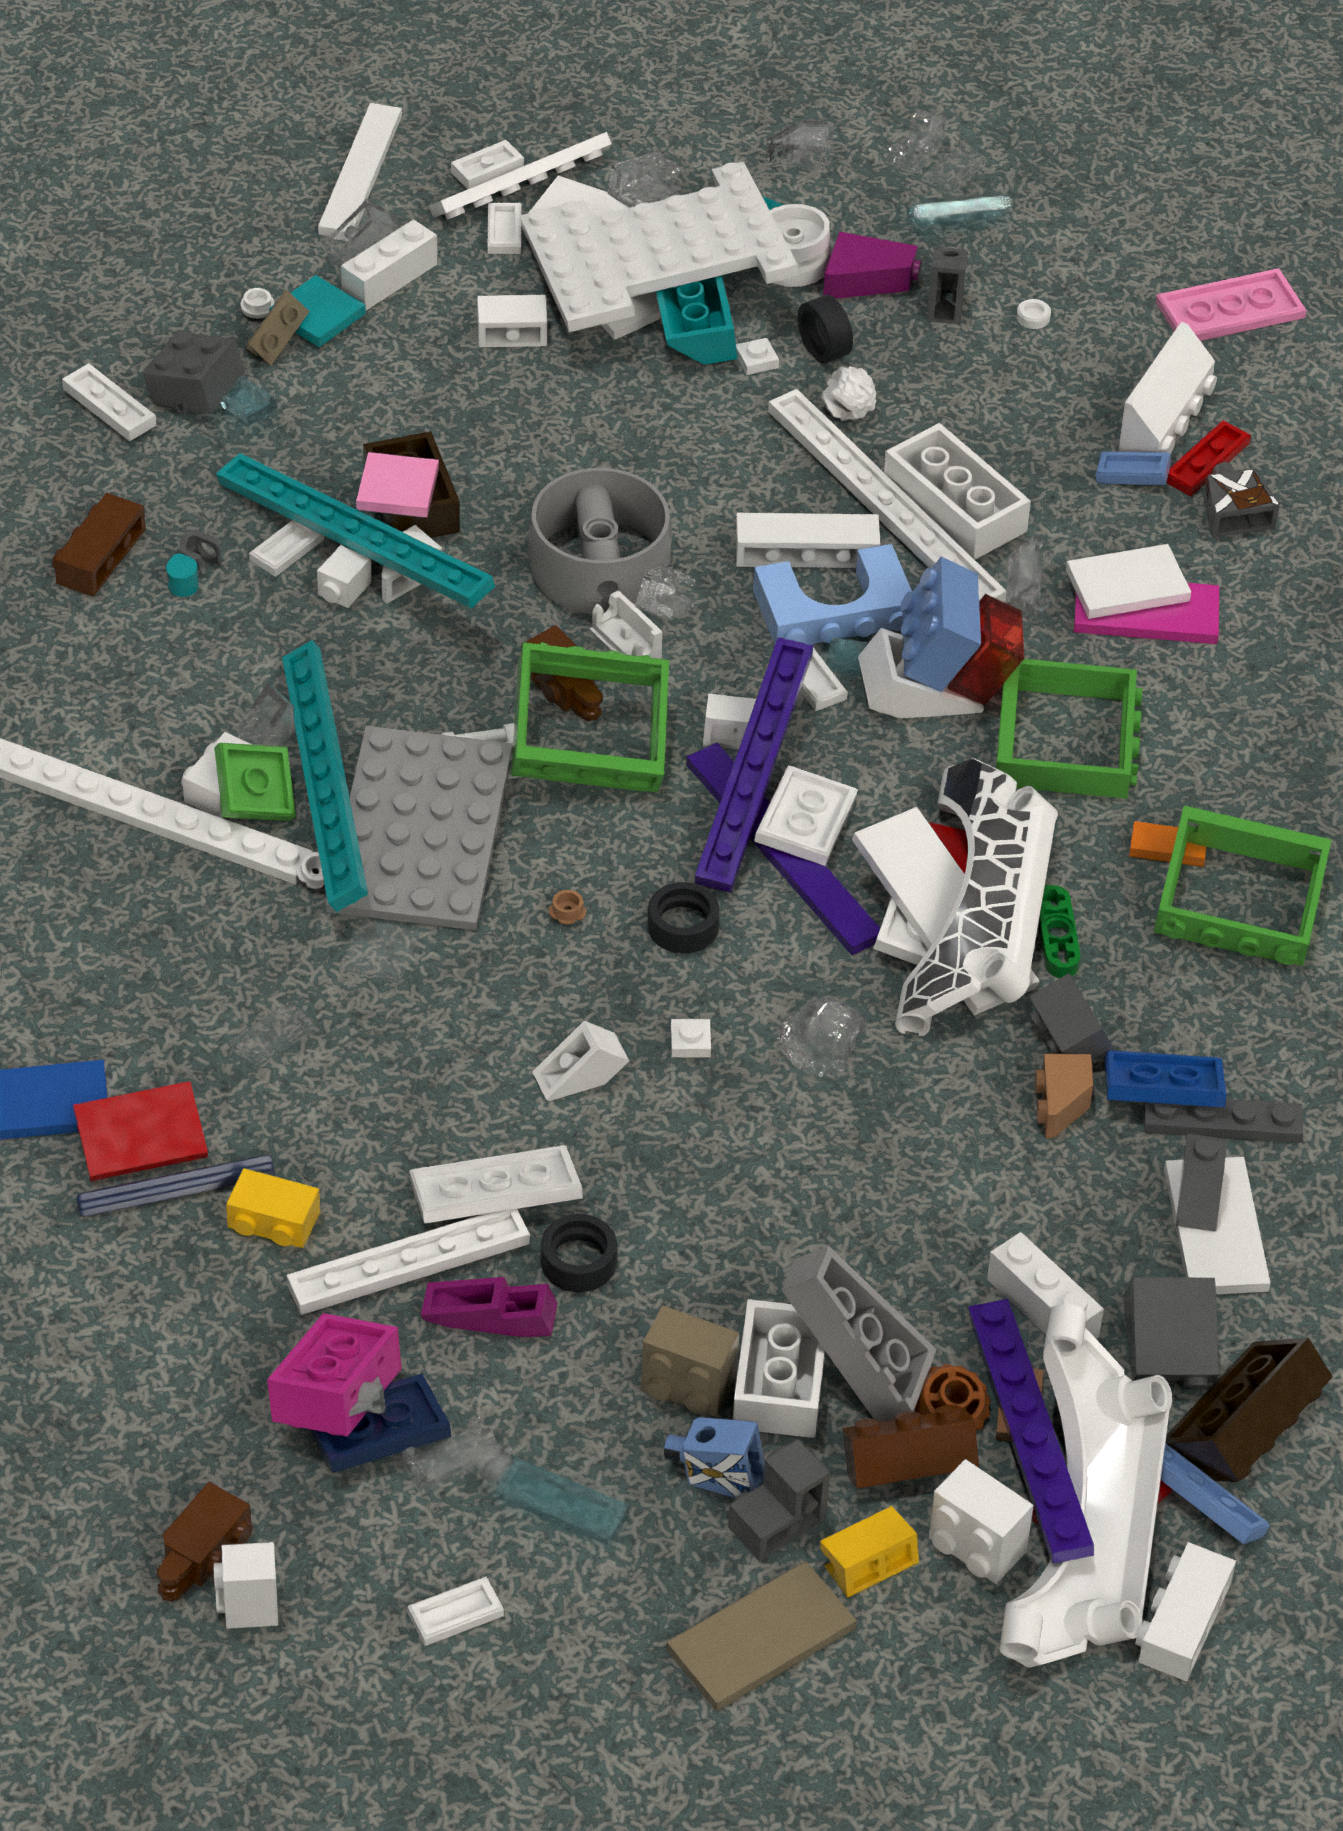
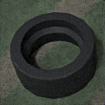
[797,294,853,364]
[647,882,720,954]
[540,1213,618,1293]

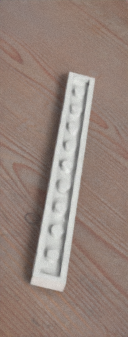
[768,389,1007,613]
[0,738,313,885]

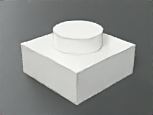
[736,338,779,375]
[671,1019,711,1057]

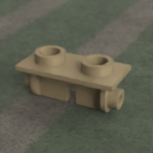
[246,290,309,365]

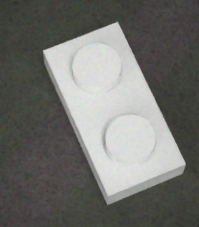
[451,140,524,189]

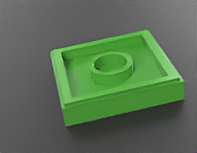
[214,743,296,821]

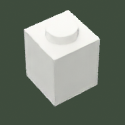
[317,545,371,608]

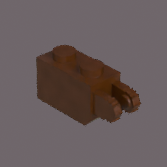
[521,625,603,722]
[156,1482,253,1602]

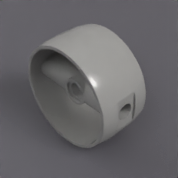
[528,468,672,614]

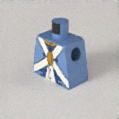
[664,1417,765,1498]

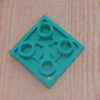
[269,275,366,347]

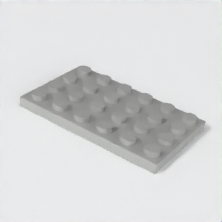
[326,726,513,930]

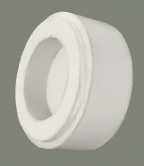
[1017,299,1051,329]

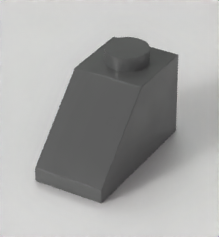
[1176,1134,1227,1231]

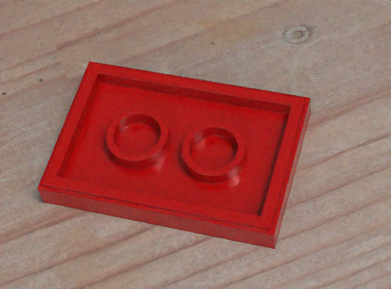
[73,1081,208,1181]

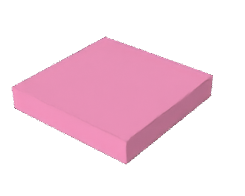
[356,452,439,517]

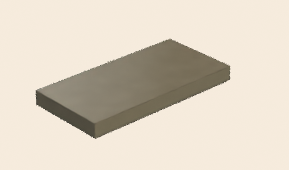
[666,1561,857,1711]

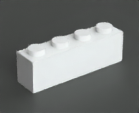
[735,513,880,568]

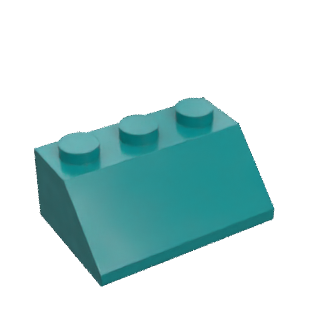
[655,275,737,365]

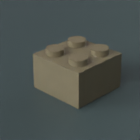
[641,1305,739,1417]

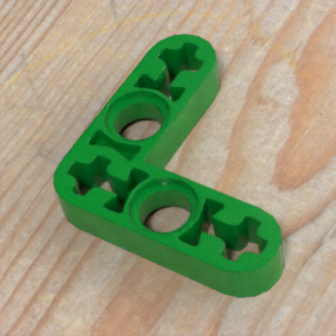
[1038,885,1080,978]

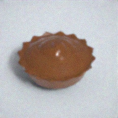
[915,1363,991,1430]

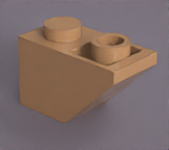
[1034,1054,1093,1138]

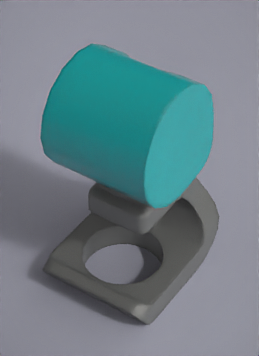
[166,530,221,597]

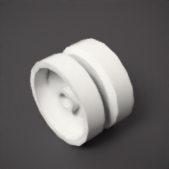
[770,204,831,287]

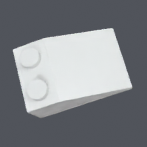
[858,628,984,718]

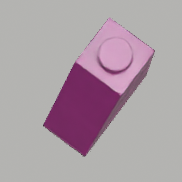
[823,231,922,299]

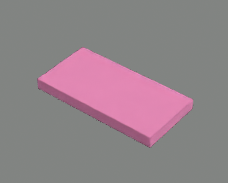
[1155,268,1307,341]

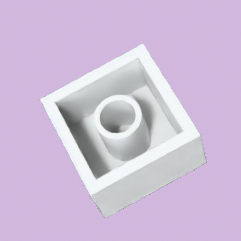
[929,1459,1034,1584]

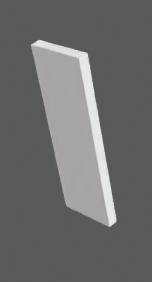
[852,807,1040,1016]

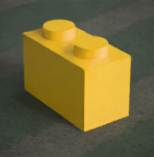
[226,1168,320,1248]

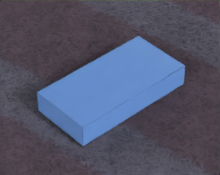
[1096,452,1171,485]

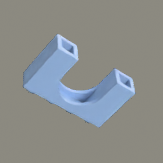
[753,544,912,645]

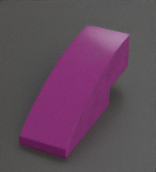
[421,1277,558,1337]

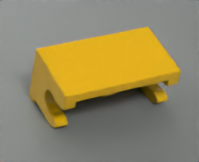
[820,1506,919,1598]

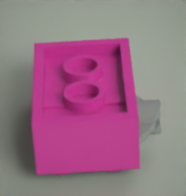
[267,1313,402,1436]

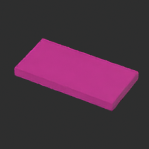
[1074,583,1219,644]

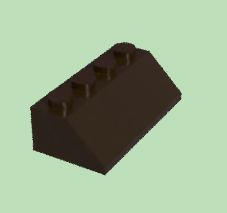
[1165,1338,1333,1483]

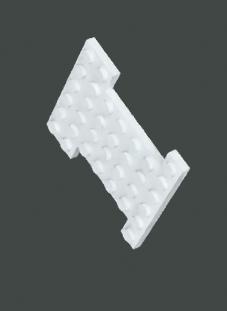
[520,162,799,332]

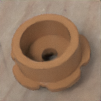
[549,890,586,925]

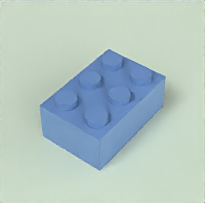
[900,557,981,692]

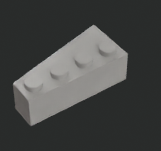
[782,1246,937,1422]

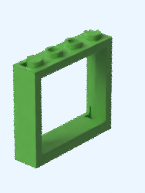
[511,642,669,792]
[996,657,1143,799]
[1154,805,1332,966]

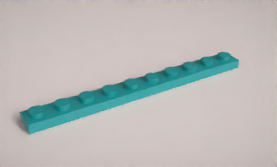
[216,453,496,609]
[282,640,368,912]

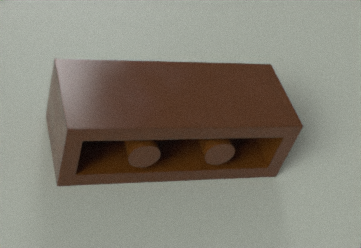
[52,492,146,597]
[842,1405,979,1488]

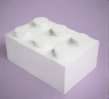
[733,1299,825,1438]

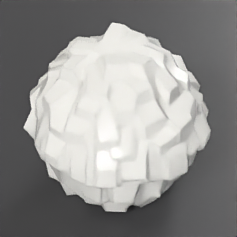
[821,366,876,421]

